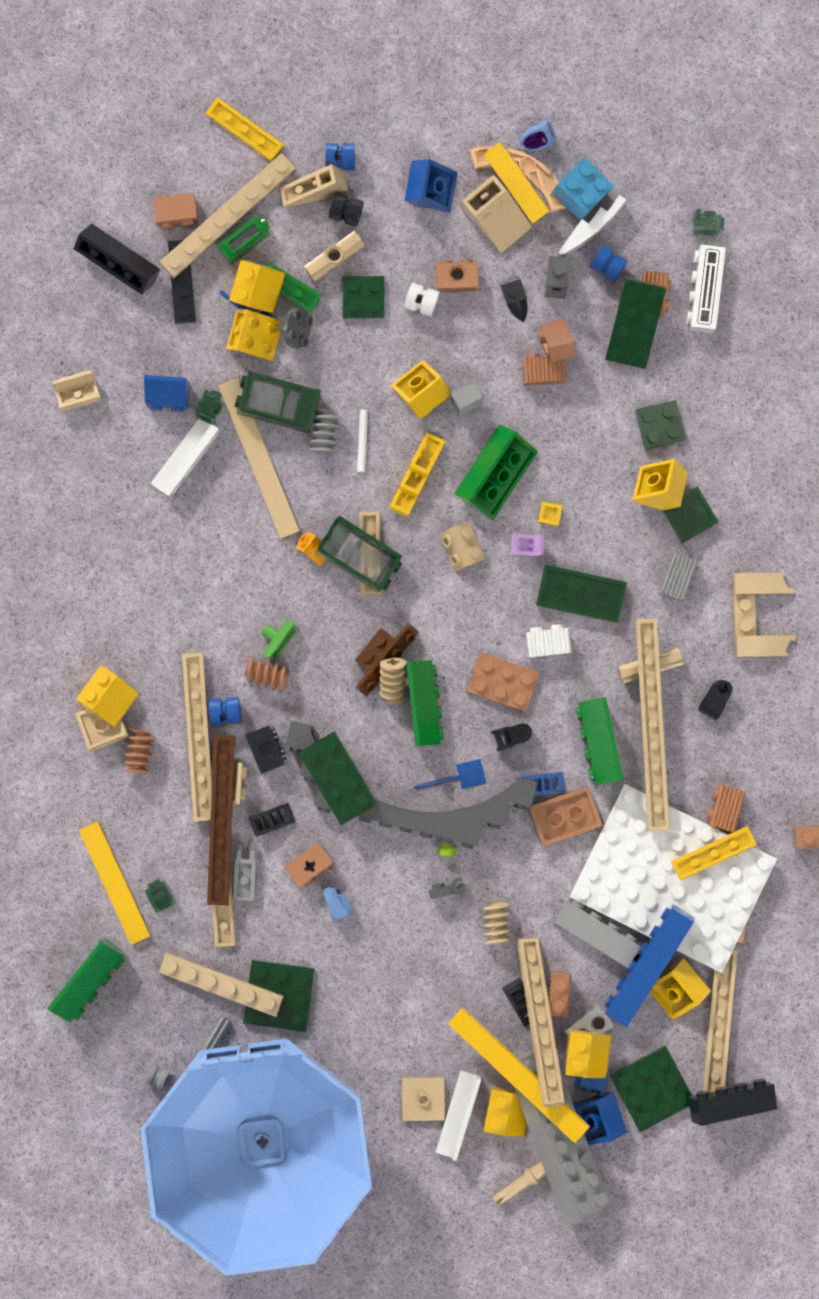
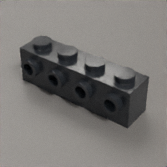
[73,224,160,295]
[689,1079,777,1126]

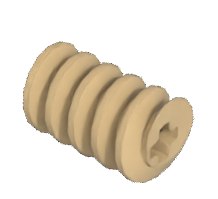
[379,658,407,705]
[483,901,510,944]

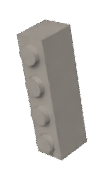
[554,900,641,968]

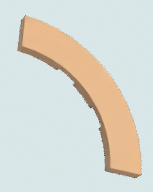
[469,146,567,213]

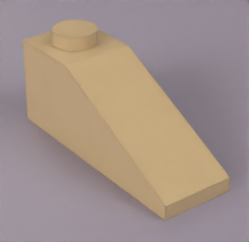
[280,164,348,207]

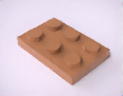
[466,652,539,712]
[529,786,602,847]

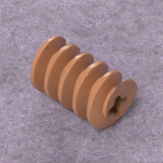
[244,656,291,693]
[122,729,156,774]

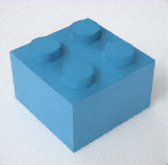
[551,157,614,221]

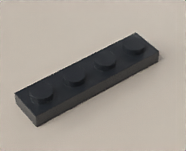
[168,240,196,324]

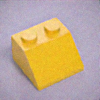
[229,260,286,313]
[391,360,452,419]
[632,459,688,510]
[76,665,139,728]
[650,958,711,1020]
[563,1029,612,1078]
[483,1086,527,1137]

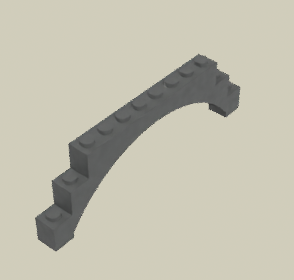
[285,721,537,849]

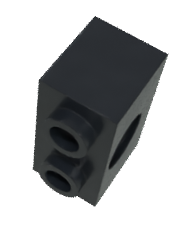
[245,725,287,774]

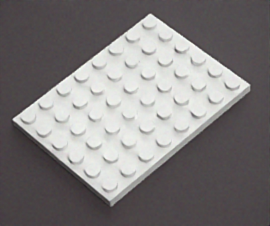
[569,784,777,973]

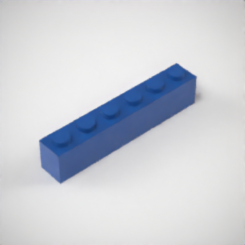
[604,904,695,1027]

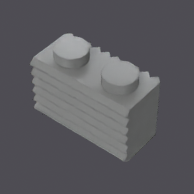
[451,382,484,418]
[659,553,700,602]

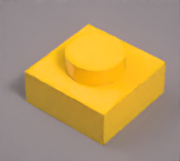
[538,501,563,527]

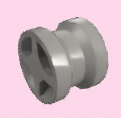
[146,1064,170,1090]

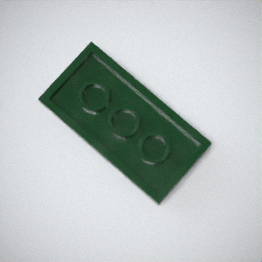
[605,278,667,369]
[536,564,627,623]
[298,731,378,825]

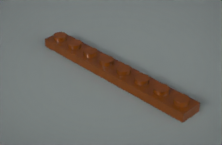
[207,735,236,906]

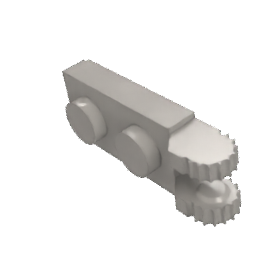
[233,842,256,902]

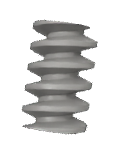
[309,409,341,454]

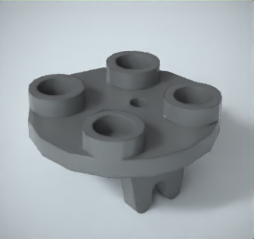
[276,307,313,349]

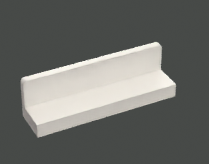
[151,418,220,498]
[436,1070,481,1161]

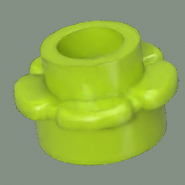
[437,843,458,857]

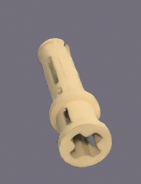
[492,1159,546,1207]

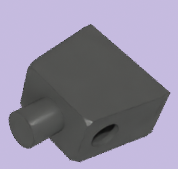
[545,256,570,299]

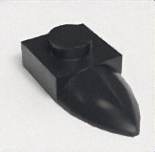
[501,279,528,322]

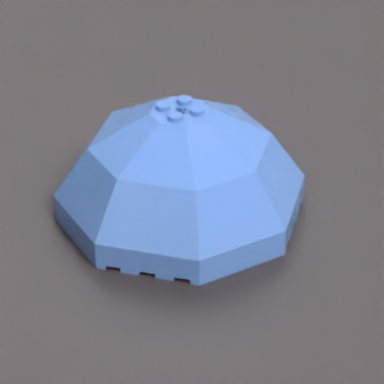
[141,1039,372,1276]

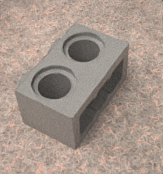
[564,1004,614,1035]

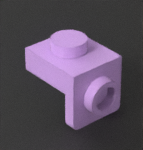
[511,534,545,557]

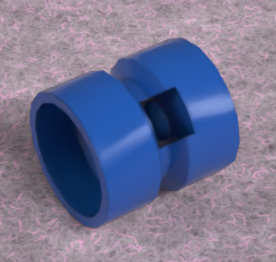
[325,143,355,171]
[589,245,628,283]
[209,696,242,726]

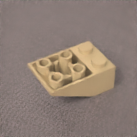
[461,175,533,254]

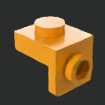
[296,532,326,567]

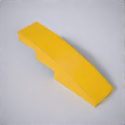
[389,432,445,518]

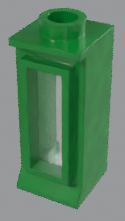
[217,215,270,265]

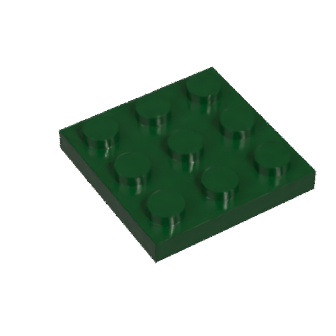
[243,960,315,1032]
[610,1046,692,1132]

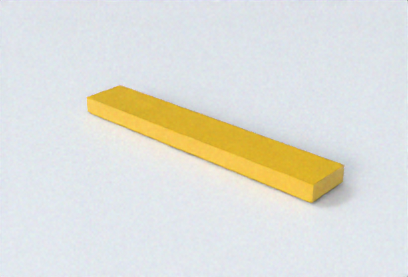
[79,821,151,945]

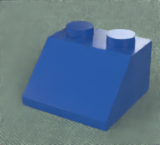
[404,159,457,212]
[144,375,190,413]
[573,1092,628,1145]

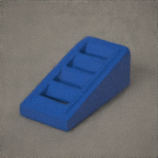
[521,772,565,796]

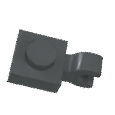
[429,877,465,899]

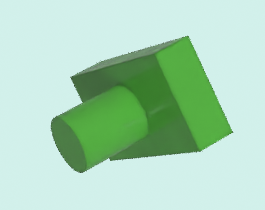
[262,619,299,662]

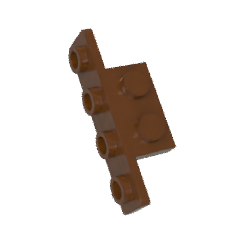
[355,623,418,697]

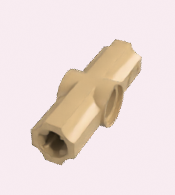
[304,231,365,282]
[618,648,684,684]

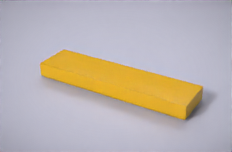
[205,97,284,162]
[670,826,757,881]

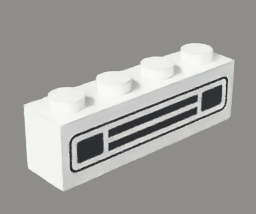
[686,244,726,333]

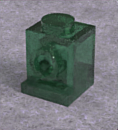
[693,209,725,236]
[195,389,223,426]
[145,879,177,913]

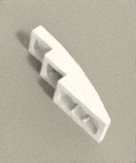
[557,195,626,257]

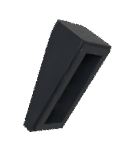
[248,803,296,837]
[502,978,529,1027]

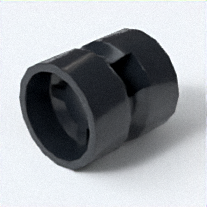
[328,192,364,227]

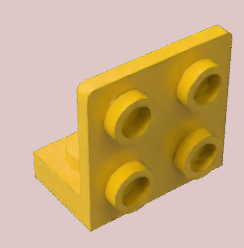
[226,309,282,361]

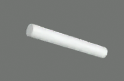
[357,410,368,473]

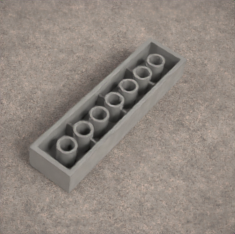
[513,1049,611,1224]

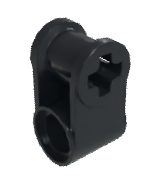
[698,680,733,721]
[491,723,532,751]

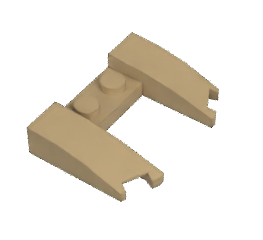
[732,573,796,658]

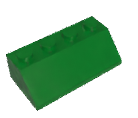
[454,424,538,520]
[407,660,444,747]
[575,697,623,785]
[47,938,125,1022]

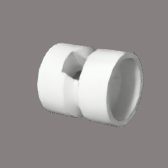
[404,282,440,317]

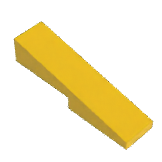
[484,142,550,224]

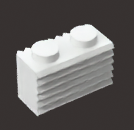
[526,624,571,658]

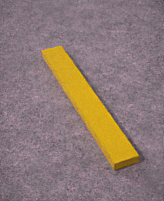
[448,1007,590,1143]

